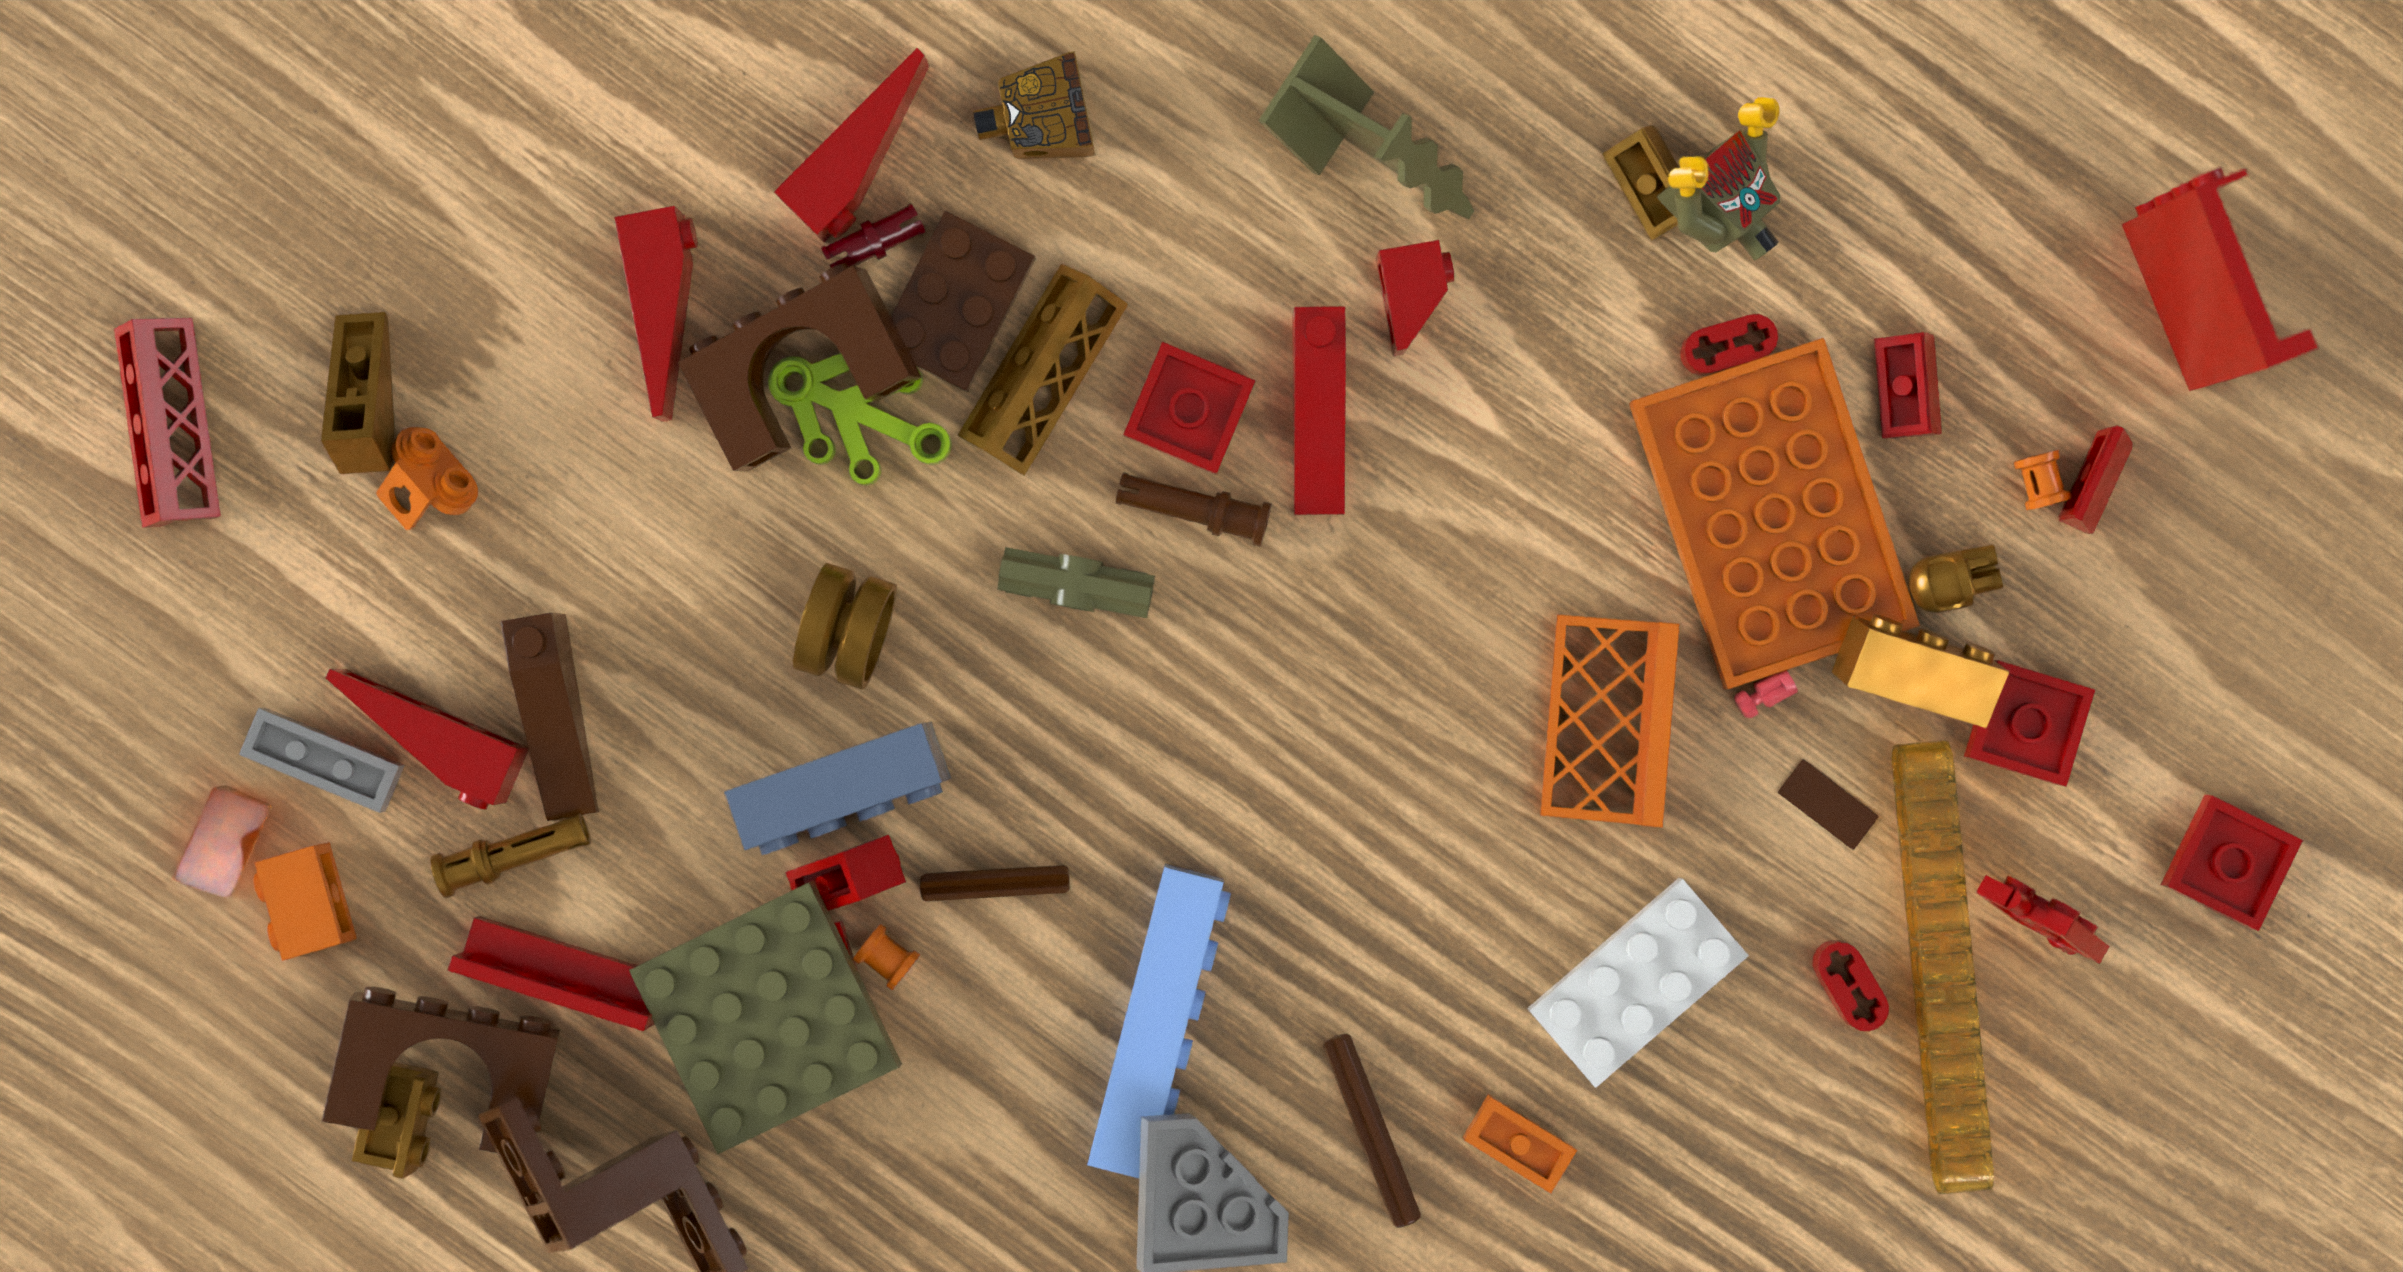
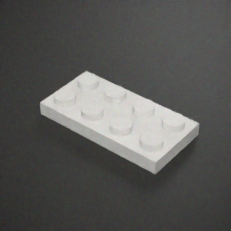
[1527,877,1749,1088]

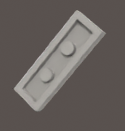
[239,708,405,813]

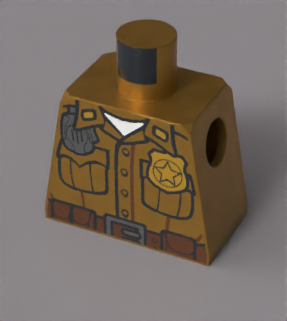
[973,51,1096,159]

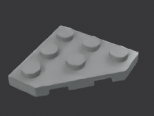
[1136,1113,1289,1272]

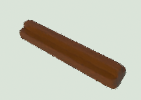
[920,865,1070,901]

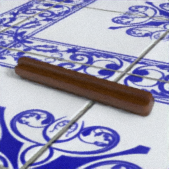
[1323,1033,1421,1228]

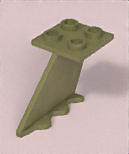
[1258,35,1474,219]

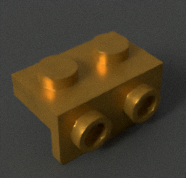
[352,1062,442,1179]

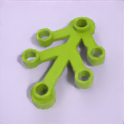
[768,353,952,485]

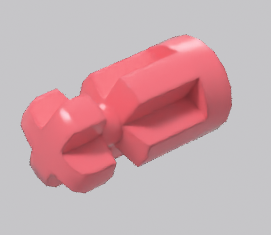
[1734,670,1798,718]

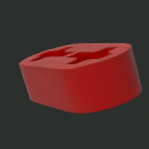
[1680,314,1778,376]
[1812,940,1889,1032]

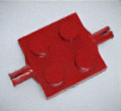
[1976,875,2110,964]

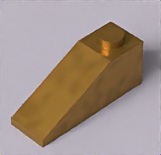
[321,312,395,474]

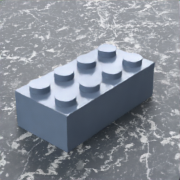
[724,722,951,855]

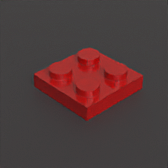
[1123,342,1256,475]
[1964,660,2095,787]
[2160,794,2303,931]

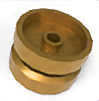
[793,563,897,690]

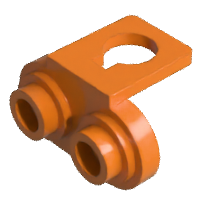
[376,427,478,530]

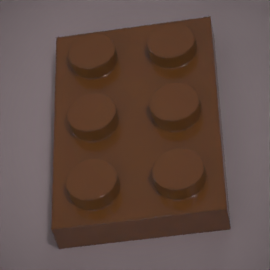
[891,211,1036,393]

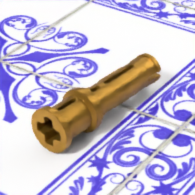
[430,814,591,898]

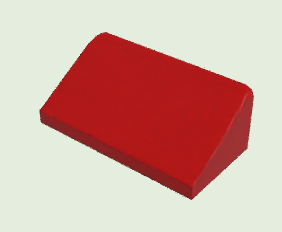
[1874,332,1942,439]
[2058,425,2133,534]

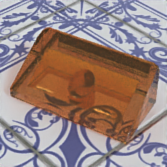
[172,785,272,898]

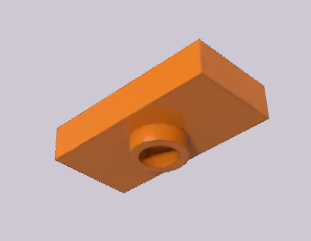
[1462,1094,1577,1194]

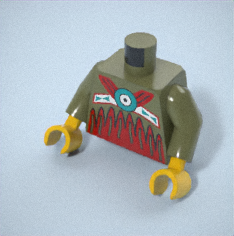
[1656,97,1780,261]

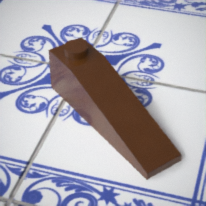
[501,612,599,821]

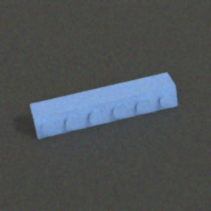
[1087,864,1231,1179]

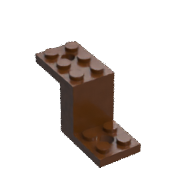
[478,1097,748,1272]

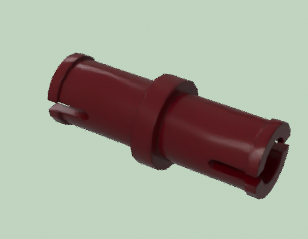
[821,203,926,268]

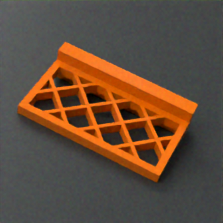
[1540,614,1680,828]

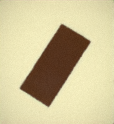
[1778,759,1879,850]

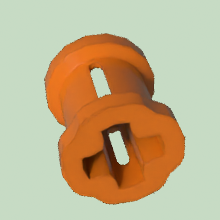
[2013,449,2072,510]
[852,924,921,991]

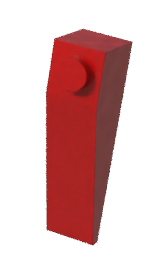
[774,48,929,243]
[614,206,698,422]
[1292,306,1346,515]
[326,669,529,810]

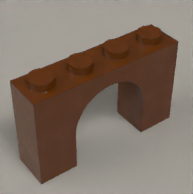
[678,263,922,471]
[322,987,560,1153]

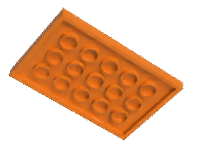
[1629,338,1920,689]

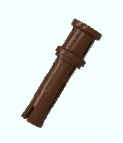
[1116,472,1272,547]

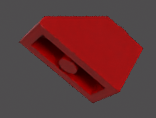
[1376,240,1454,357]
[785,834,906,911]

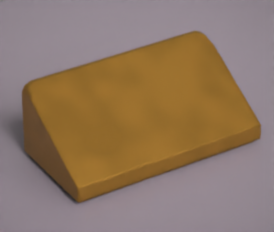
[1602,125,1679,241]

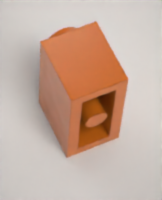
[253,842,357,961]

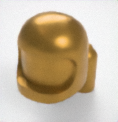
[1909,544,2004,613]

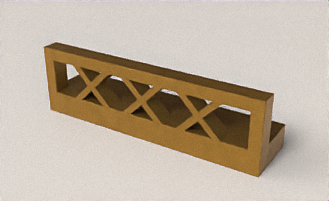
[957,264,1128,476]

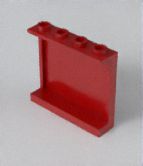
[2121,167,2318,391]

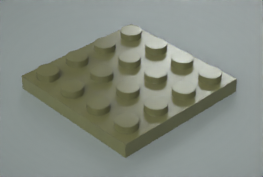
[629,880,902,1154]

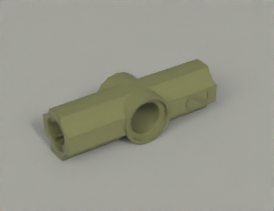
[997,547,1155,618]

